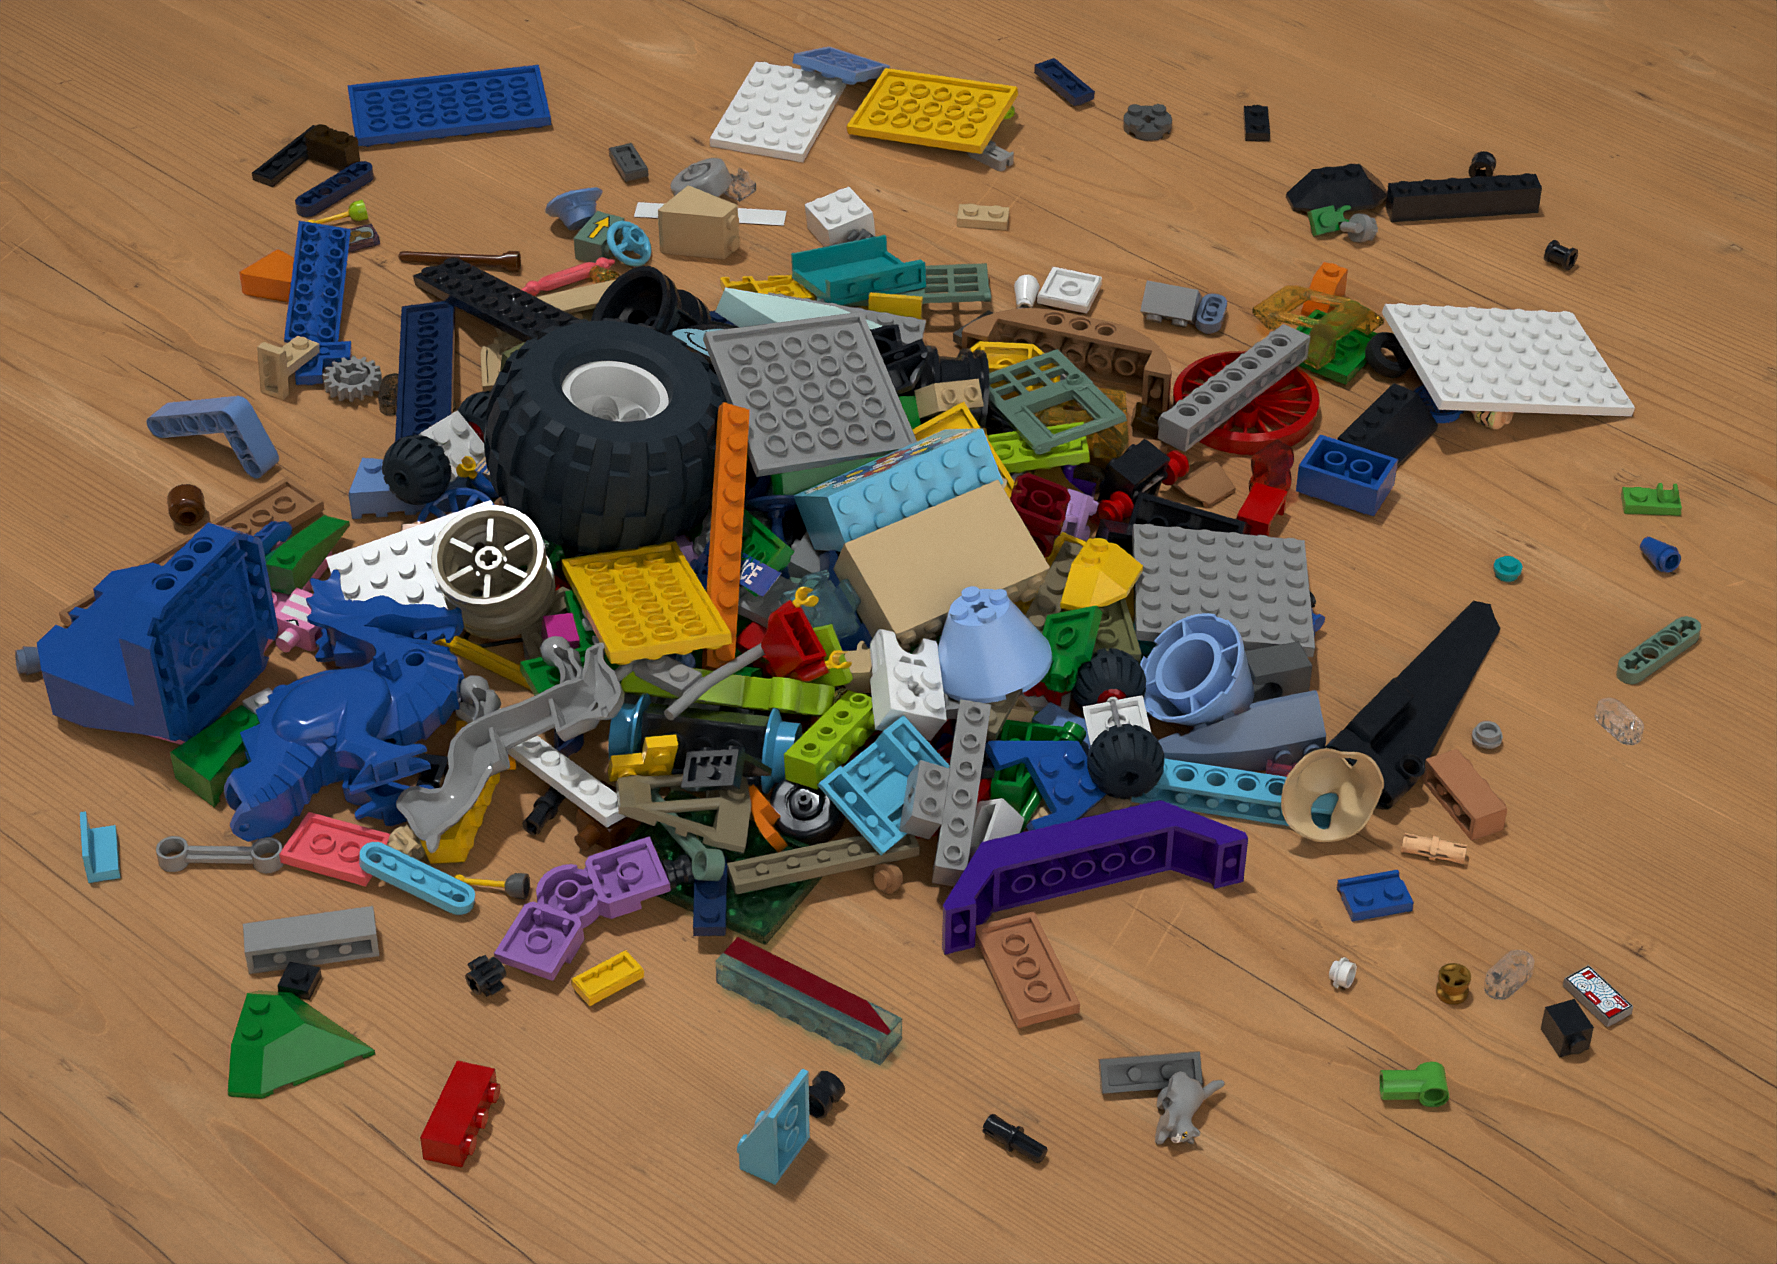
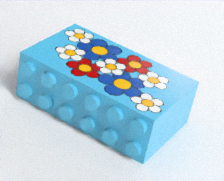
[794,428,1003,552]

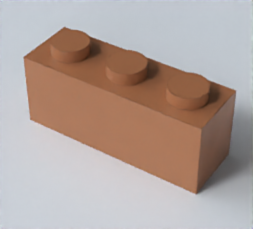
[1422,749,1507,841]

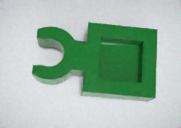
[1307,205,1351,237]

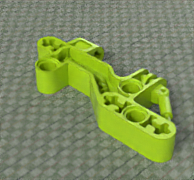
[621,668,835,717]

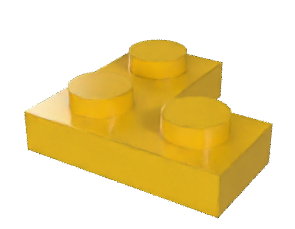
[608,734,678,782]

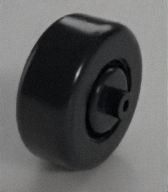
[770,778,846,847]

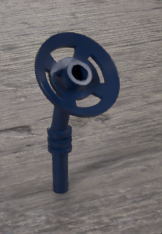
[746,495,798,579]

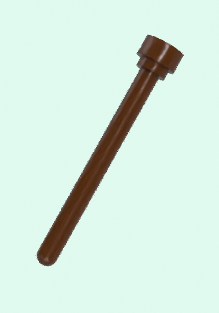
[398,251,521,272]

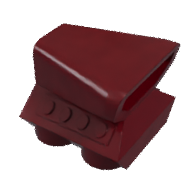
[1010,472,1071,558]

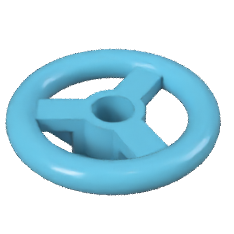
[607,221,651,267]

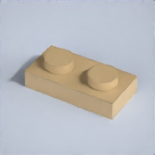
[957,204,1009,230]

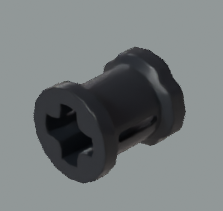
[1544,240,1578,270]

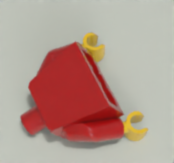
[761,587,852,682]

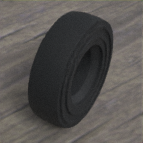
[1365,332,1412,378]

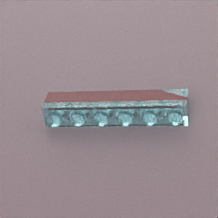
[715,937,902,1065]

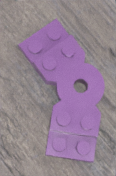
[494,836,671,981]

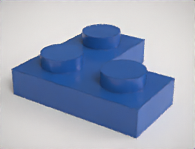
[295,341,352,385]

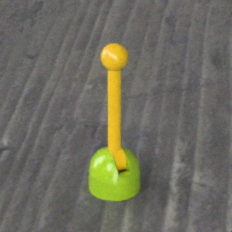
[308,200,368,224]

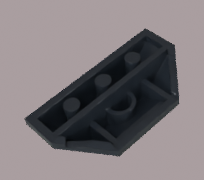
[1286,164,1387,212]
[881,339,930,396]

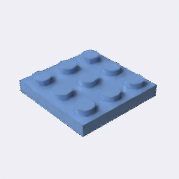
[792,46,890,85]

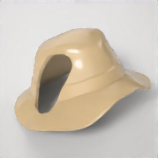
[1281,748,1384,842]

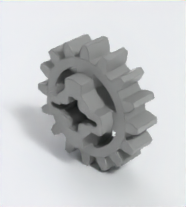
[323,356,383,402]

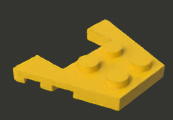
[720,275,815,301]

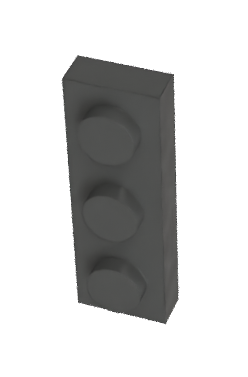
[1098,1051,1203,1094]

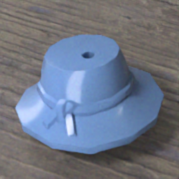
[545,187,603,231]

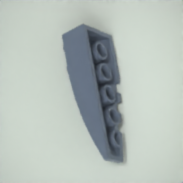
[1158,690,1326,772]

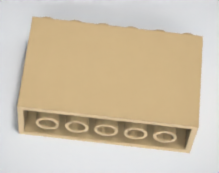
[833,480,1050,653]

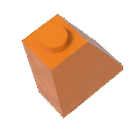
[239,249,294,302]

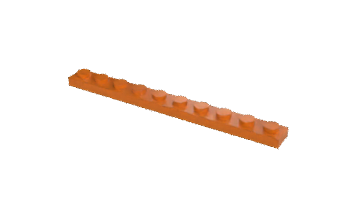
[702,402,750,671]

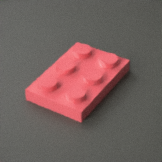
[279,812,390,886]

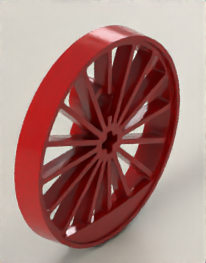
[1173,351,1320,455]

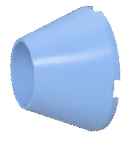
[1140,613,1254,727]

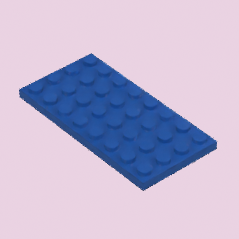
[347,65,551,147]

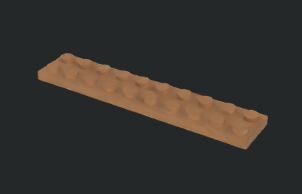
[59,476,325,627]

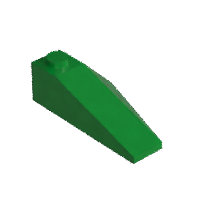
[265,515,350,595]

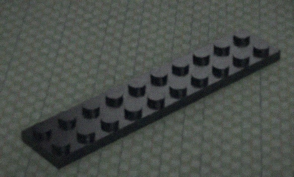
[413,257,579,343]

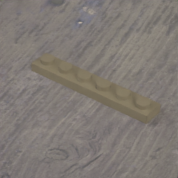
[727,834,920,895]

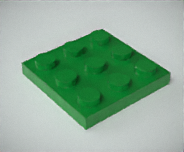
[1296,309,1378,385]

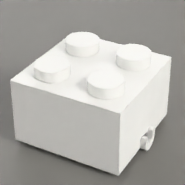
[805,187,876,247]

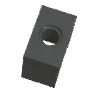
[1245,641,1312,710]

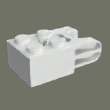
[870,629,947,741]

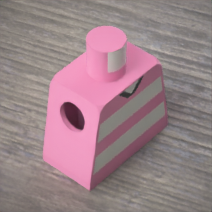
[276,588,322,652]

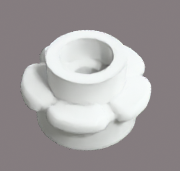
[1329,957,1357,988]

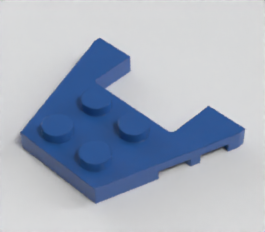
[985,741,1106,831]

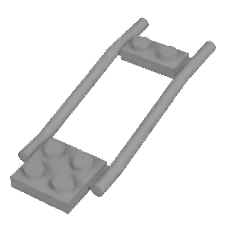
[614,576,819,720]

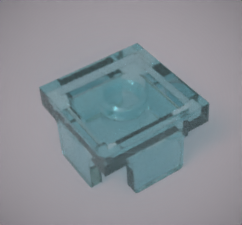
[779,570,861,639]

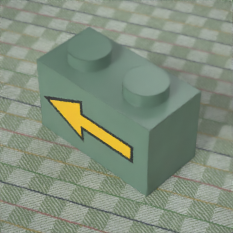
[574,211,625,263]

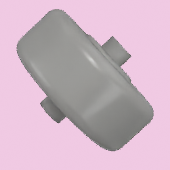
[670,158,732,197]

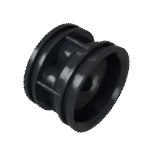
[591,266,711,333]

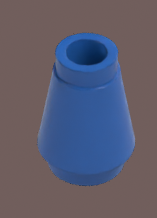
[1640,537,1681,572]

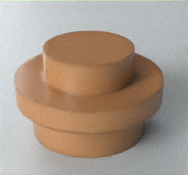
[873,863,903,894]

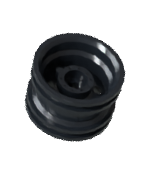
[905,345,990,428]

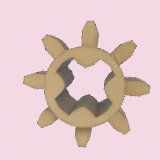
[387,825,425,860]

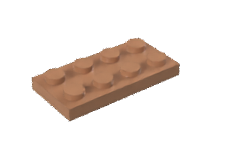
[975,911,1080,1028]

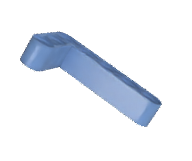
[146,396,279,479]

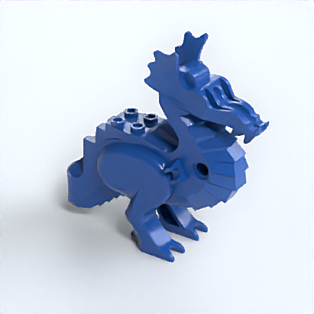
[224,569,465,842]

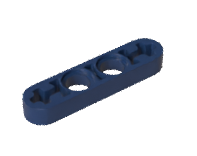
[295,161,374,217]

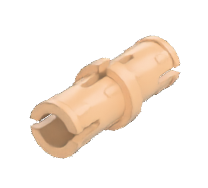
[1401,832,1467,864]

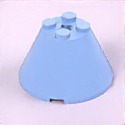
[938,586,1052,703]

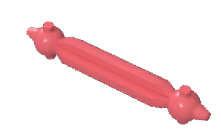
[522,257,615,296]

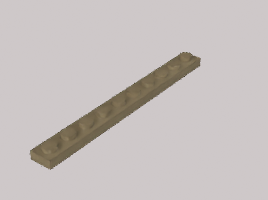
[986,541,1083,741]

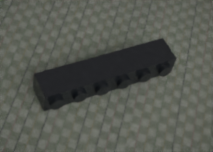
[1385,173,1542,222]

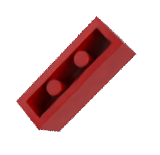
[420,1060,501,1168]

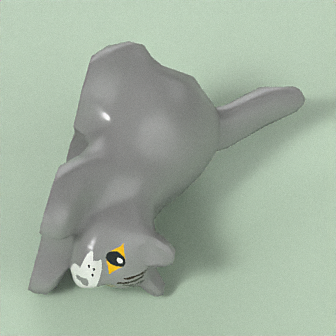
[1155,1071,1225,1144]

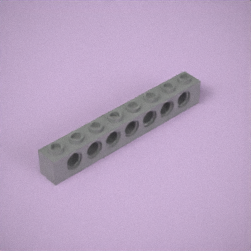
[1158,324,1311,452]

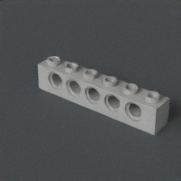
[932,699,991,886]

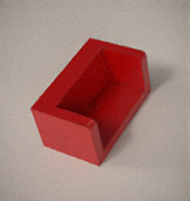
[1236,482,1288,537]

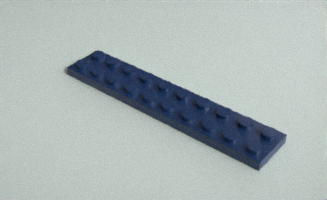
[395,301,456,441]

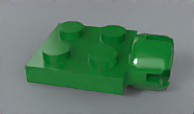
[1041,605,1103,693]

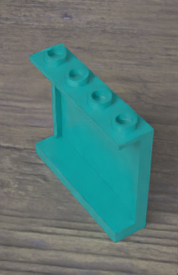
[791,235,926,305]

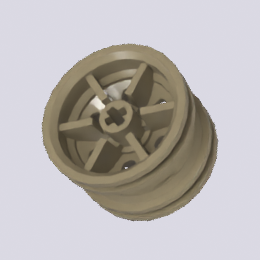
[431,505,556,639]

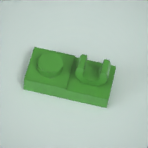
[1621,483,1682,516]

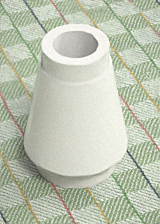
[1014,275,1040,309]

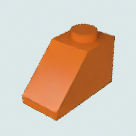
[1301,262,1348,316]

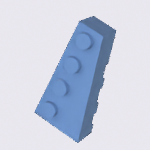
[348,458,472,519]

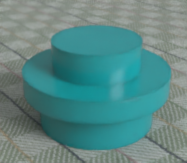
[1493,556,1523,582]

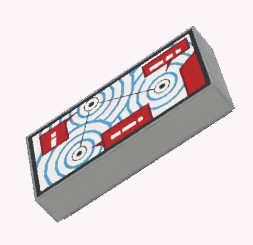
[1563,965,1634,1027]

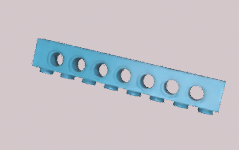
[1132,759,1338,829]

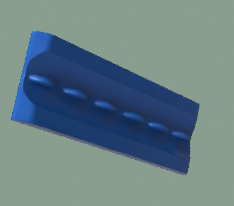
[284,221,351,343]

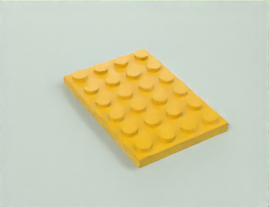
[846,68,1019,154]

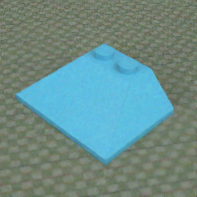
[818,715,949,856]

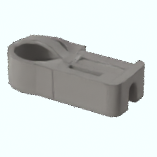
[967,140,1014,171]

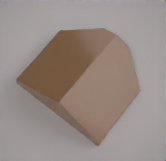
[1173,461,1236,508]

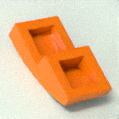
[749,784,788,853]

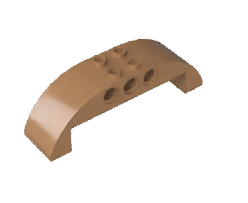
[962,308,1172,413]

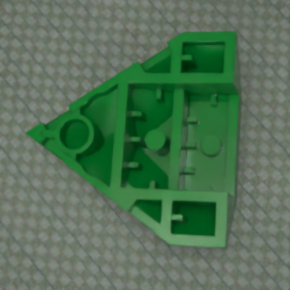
[228,990,375,1099]

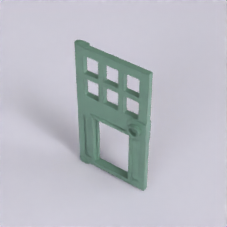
[817,263,992,306]
[989,349,1127,454]

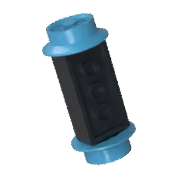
[608,693,802,794]

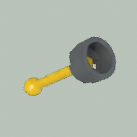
[454,873,530,899]

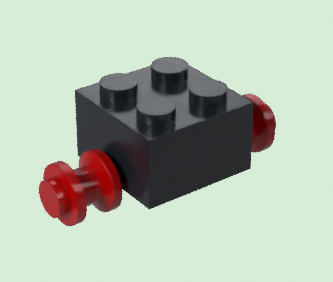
[1097,438,1189,522]

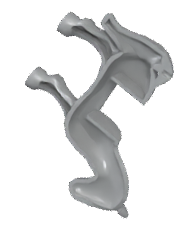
[396,636,624,853]

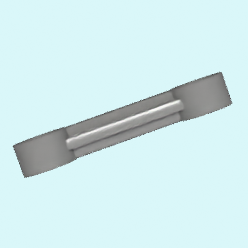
[156,836,283,873]

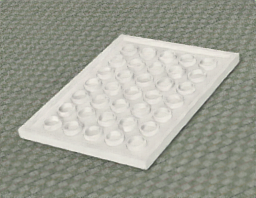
[1382,303,1635,417]

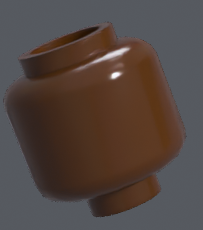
[167,484,206,526]

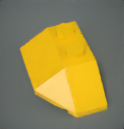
[970,341,1061,400]
[1060,538,1143,610]

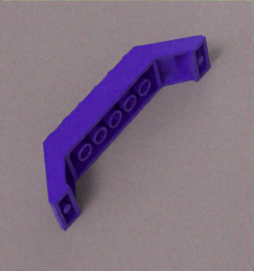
[942,800,1248,955]

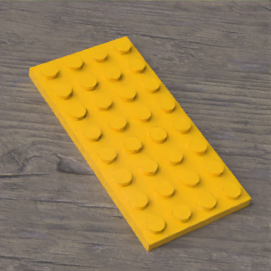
[562,541,732,665]

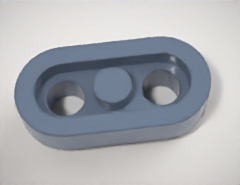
[1195,294,1227,334]

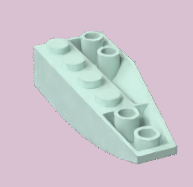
[715,287,882,329]

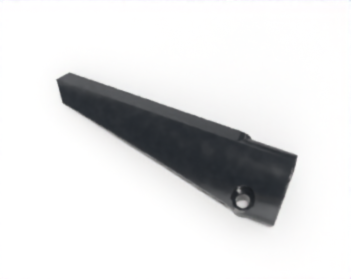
[1323,600,1501,810]

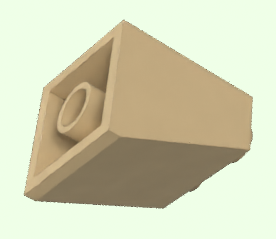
[658,185,740,259]

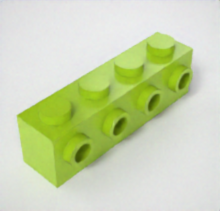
[784,690,877,790]

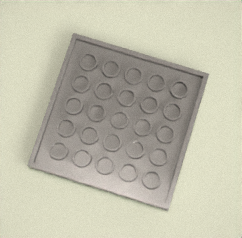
[703,312,917,477]
[1132,524,1315,657]

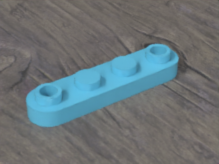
[359,842,475,915]

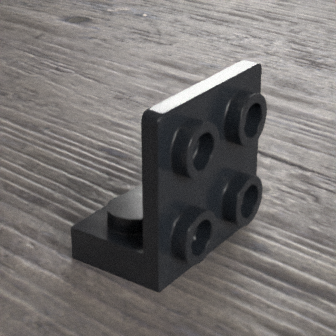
[681,746,772,792]

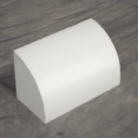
[968,798,1024,861]

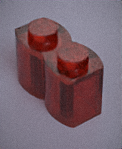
[1249,439,1294,493]

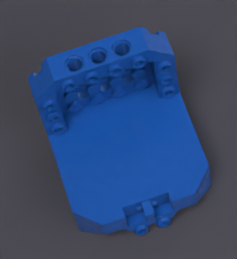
[37,522,278,742]

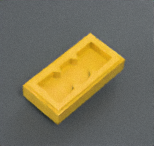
[571,950,645,1007]

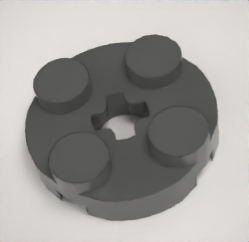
[1123,104,1172,141]

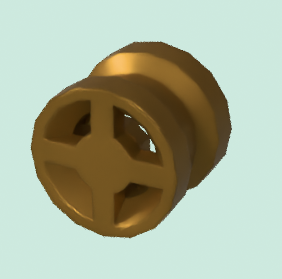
[1436,963,1471,1005]

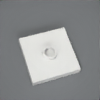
[1037,267,1102,314]

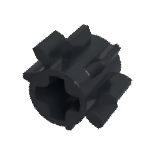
[465,955,506,997]

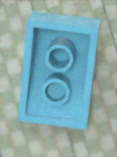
[737,1069,810,1185]

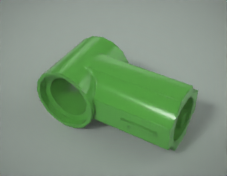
[1379,1062,1449,1107]

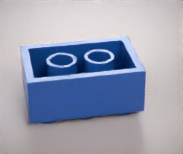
[1296,434,1398,516]

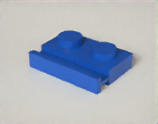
[1337,870,1414,922]

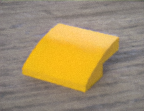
[868,292,923,320]

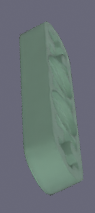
[1616,616,1701,684]

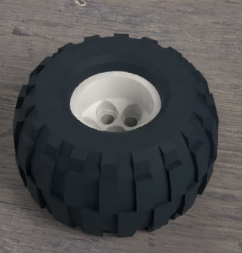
[484,318,727,554]

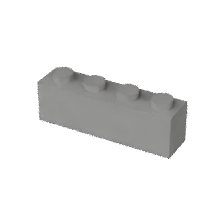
[243,906,380,974]

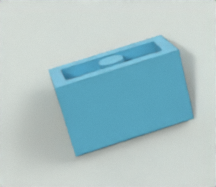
[80,811,121,883]

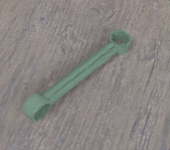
[651,787,725,881]

